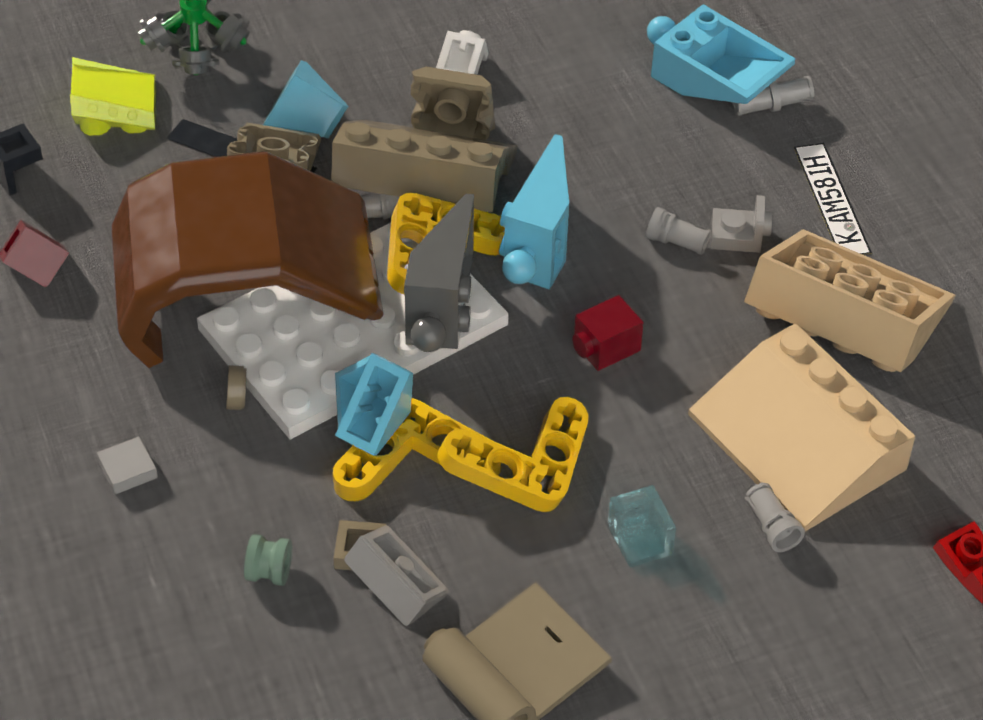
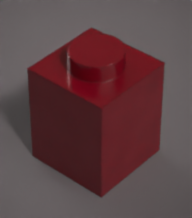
[572,295,644,371]

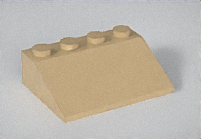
[744,229,955,372]
[688,323,915,531]

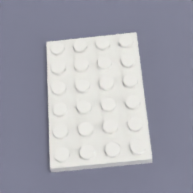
[197,212,508,439]

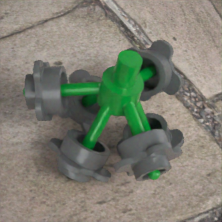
[137,0,250,76]

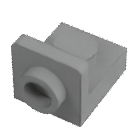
[710,195,772,253]

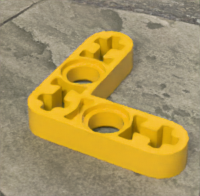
[387,193,505,295]
[437,397,589,512]
[333,398,501,501]

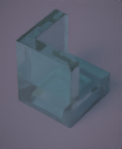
[608,485,676,567]

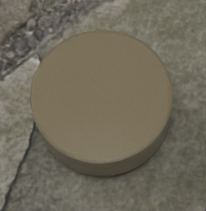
[226,365,247,410]

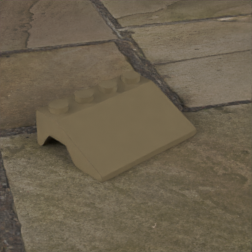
[331,120,518,212]

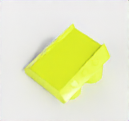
[70,57,156,136]

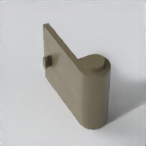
[422,582,612,720]

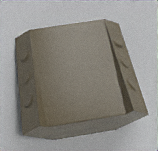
[411,66,495,140]
[227,123,321,171]

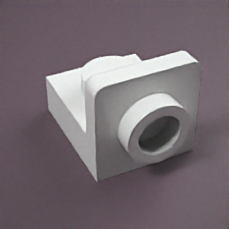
[436,30,489,75]

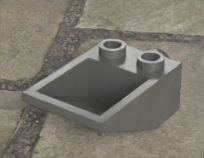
[404,194,474,352]

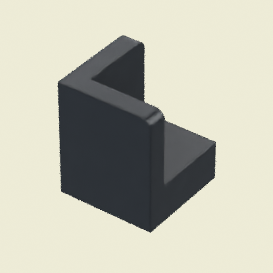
[0,123,43,196]

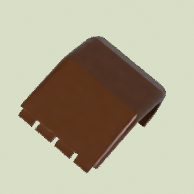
[112,151,384,368]

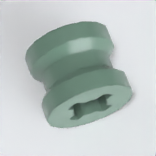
[244,534,292,586]

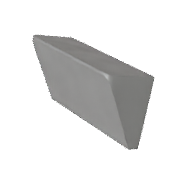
[344,525,450,626]

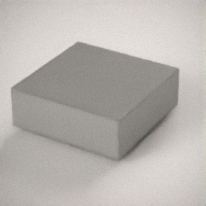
[97,437,158,494]

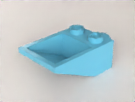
[647,4,796,104]
[499,134,569,290]

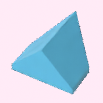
[263,60,348,138]
[335,353,413,456]

